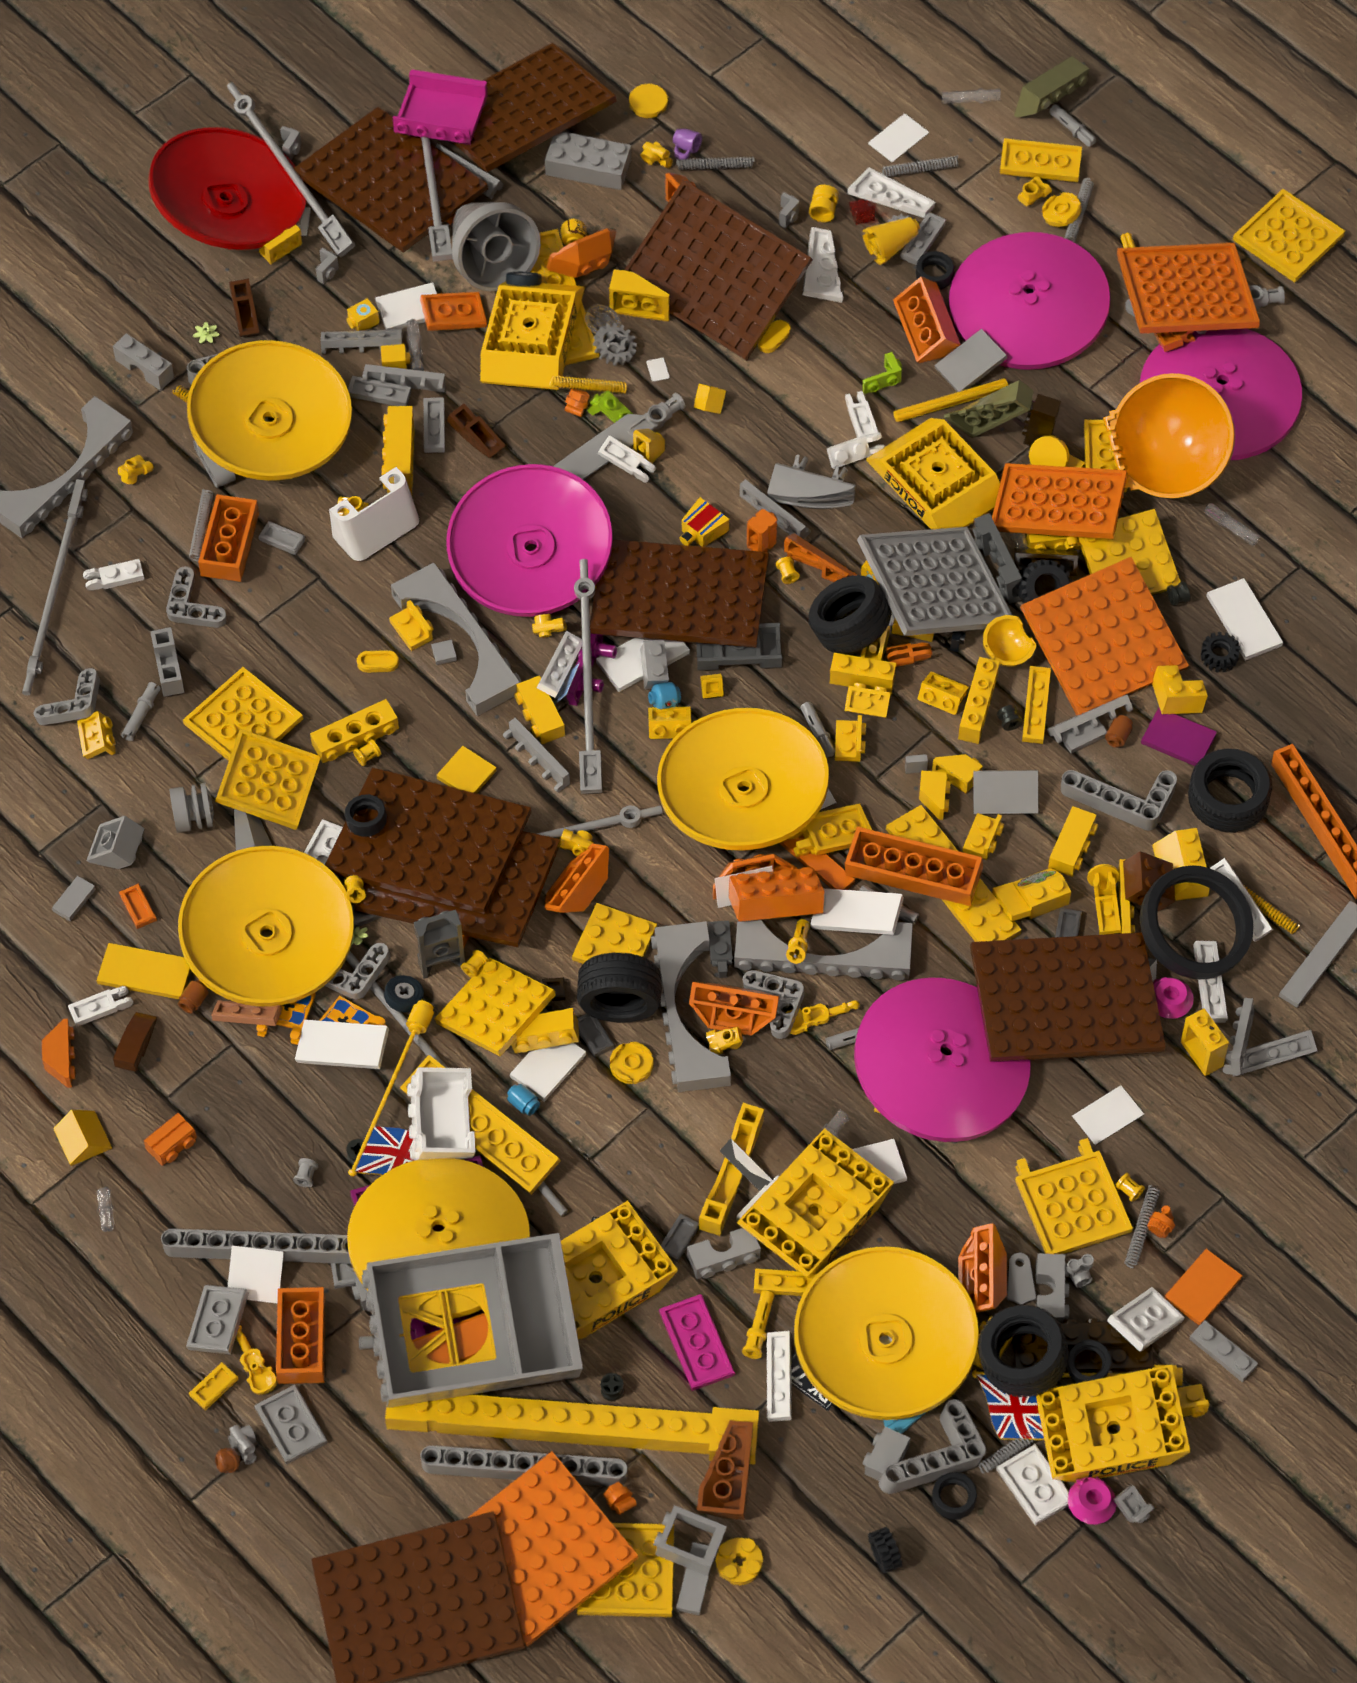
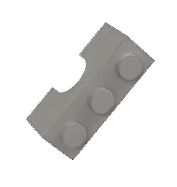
[113,333,174,391]
[150,627,184,697]
[687,1228,761,1279]
[1036,1253,1069,1324]

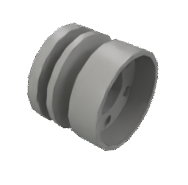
[169,783,214,833]

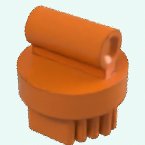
[565,388,590,417]
[1147,1205,1175,1238]
[603,1482,637,1515]

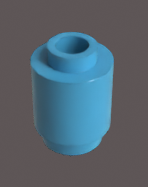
[507,1084,540,1116]

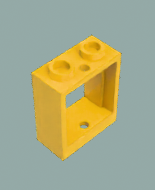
[1181,1008,1229,1076]

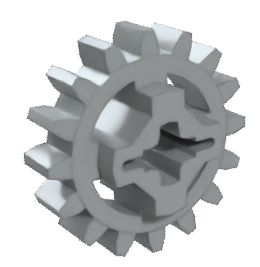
[593,323,637,366]

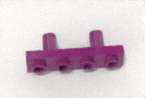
[566,634,617,706]

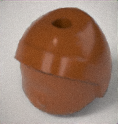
[215,1448,240,1473]

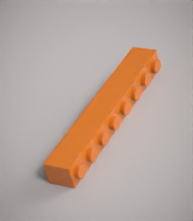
[1271,743,1357,899]

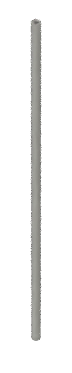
[346,951,569,1217]

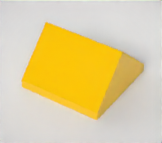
[54,1110,112,1166]

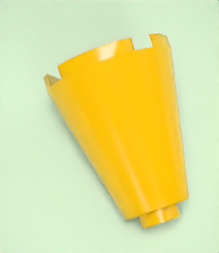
[862,217,920,265]

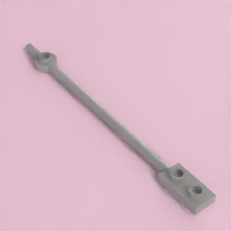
[227,82,356,258]
[421,137,453,262]
[22,479,88,696]
[574,559,602,794]
[537,805,663,838]

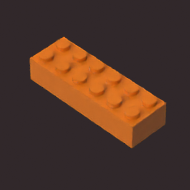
[845,826,983,906]

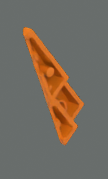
[784,533,857,582]

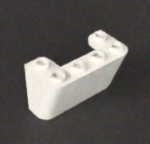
[329,467,419,561]
[407,1067,475,1161]

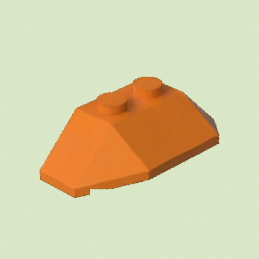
[546,228,616,278]
[545,843,609,913]
[713,854,797,899]
[689,982,779,1036]
[958,1223,1007,1313]

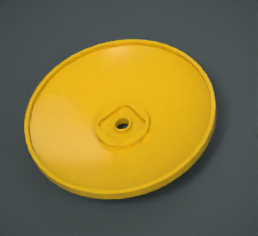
[187,340,352,480]
[657,708,829,850]
[178,846,354,1007]
[347,1158,530,1319]
[794,1247,979,1420]

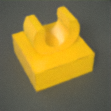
[700,674,724,699]

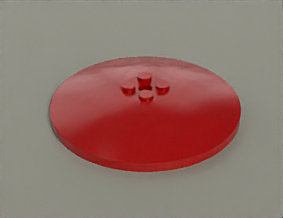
[148,127,306,250]

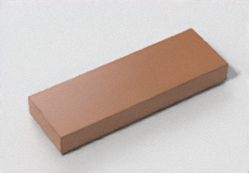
[211,1000,281,1026]

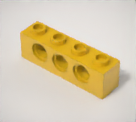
[958,657,1000,744]
[310,699,399,763]

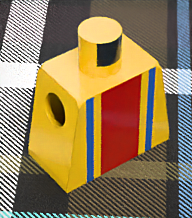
[679,497,729,547]

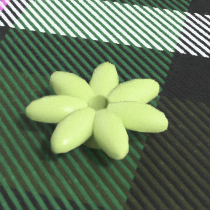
[193,322,219,344]
[351,927,368,945]

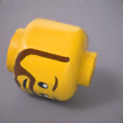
[561,218,587,246]

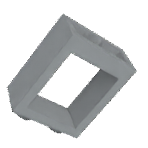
[654,1505,727,1576]

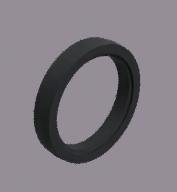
[1140,865,1254,979]

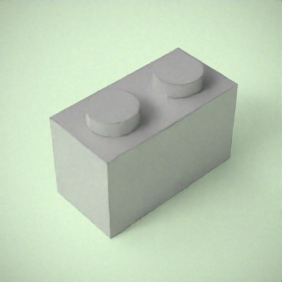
[640,640,669,689]
[863,1427,910,1481]

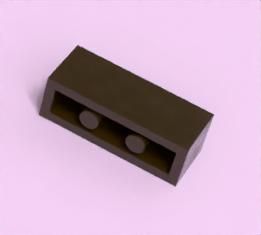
[1022,394,1061,446]
[1014,548,1078,576]

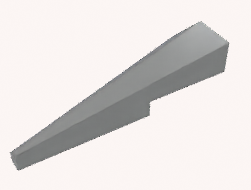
[234,809,272,851]

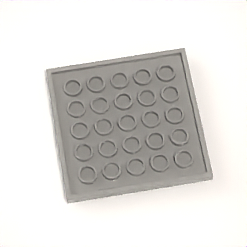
[857,527,1012,636]

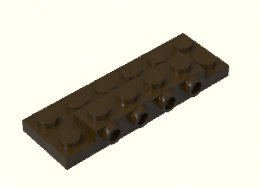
[1013,1318,1154,1373]

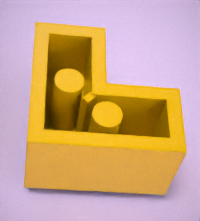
[1152,665,1208,714]

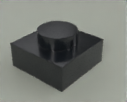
[950,631,966,652]

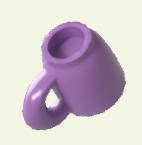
[673,129,702,161]

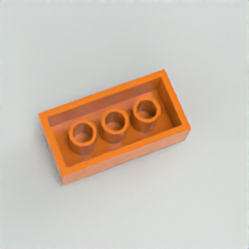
[198,494,259,582]
[728,867,825,922]
[276,1287,326,1384]

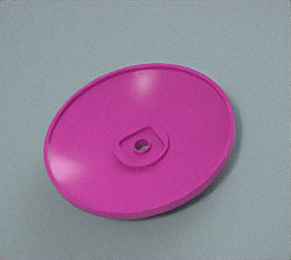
[949,232,1110,370]
[1140,329,1302,461]
[446,464,613,617]
[854,978,1030,1142]

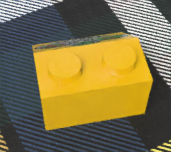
[1012,868,1071,919]

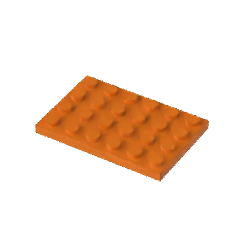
[992,463,1127,539]

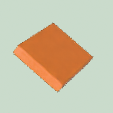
[420,292,487,331]
[1164,1249,1242,1326]

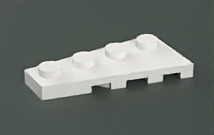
[847,168,935,218]
[803,227,843,303]

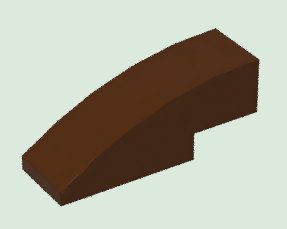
[229,279,260,337]
[446,404,506,458]
[113,1012,157,1072]

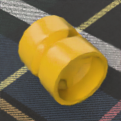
[809,184,839,222]

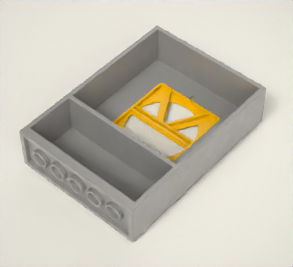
[362,1233,583,1408]

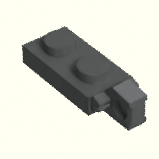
[707,921,733,978]

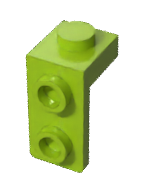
[862,352,902,394]
[587,390,633,423]

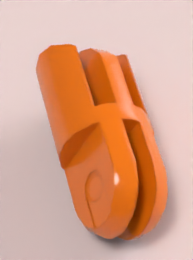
[885,643,933,667]

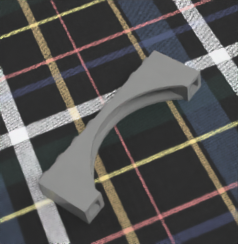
[0,396,133,538]
[391,563,521,716]
[734,920,912,981]
[651,921,731,1092]

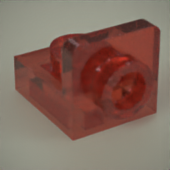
[849,199,875,225]

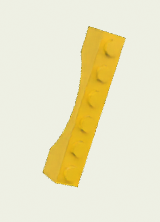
[699,1103,764,1236]

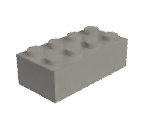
[545,132,631,190]

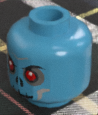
[648,682,681,709]

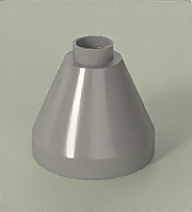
[452,202,540,291]

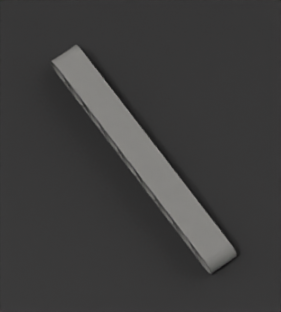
[161,1229,351,1264]
[420,1446,628,1486]

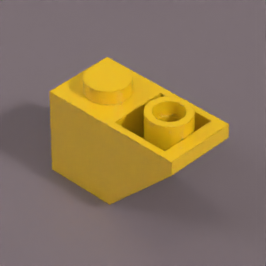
[919,770,951,820]

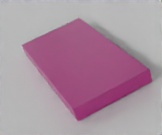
[659,1294,735,1391]

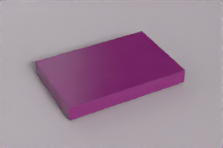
[1141,708,1217,766]

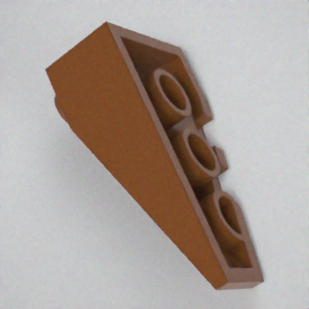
[697,1420,753,1520]

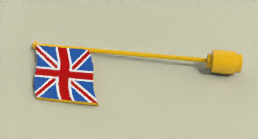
[348,1000,434,1176]
[972,1365,1183,1440]

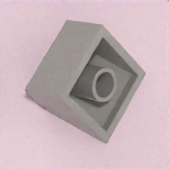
[86,816,145,869]

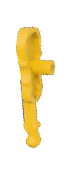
[786,1000,860,1035]
[236,1325,277,1395]

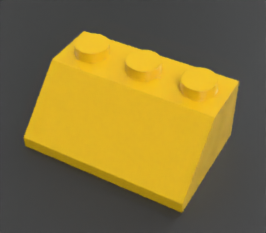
[1152,828,1210,901]

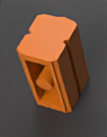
[747,509,778,552]
[144,1113,197,1166]

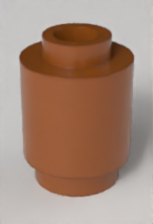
[1105,715,1133,747]
[178,980,209,1014]

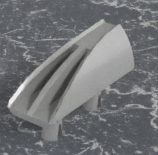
[767,454,856,508]

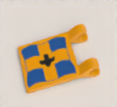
[256,993,316,1045]
[319,995,387,1026]

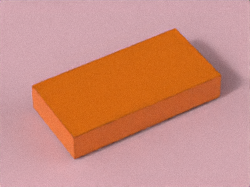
[119,883,157,929]

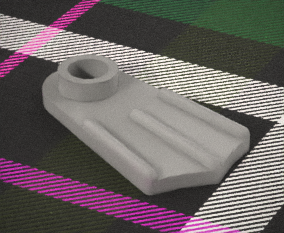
[1007,1253,1036,1305]

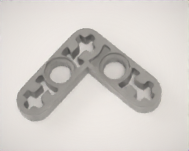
[166,566,227,628]
[33,668,100,725]
[325,943,390,999]
[742,970,804,1039]

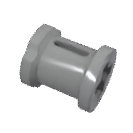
[293,1158,318,1187]

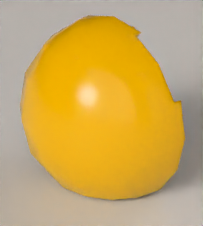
[983,615,1036,667]

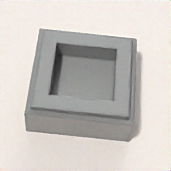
[431,640,457,665]
[905,754,928,774]

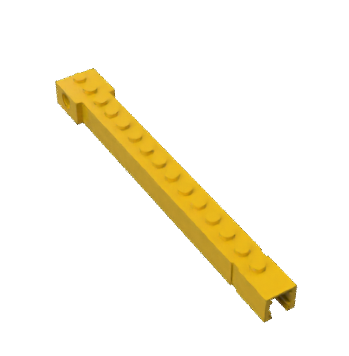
[385,1395,759,1464]

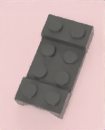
[972,513,1022,605]
[696,623,782,670]
[414,910,465,979]

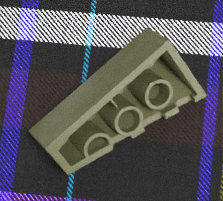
[1014,56,1089,118]
[944,380,1034,438]

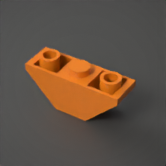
[42,1018,76,1088]

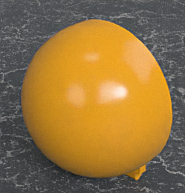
[1103,373,1235,498]

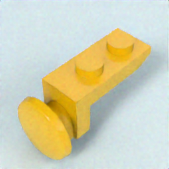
[1087,864,1121,935]

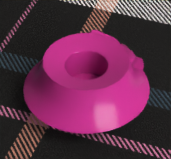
[1153,977,1194,1019]
[1068,1477,1116,1524]

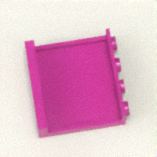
[393,69,488,144]

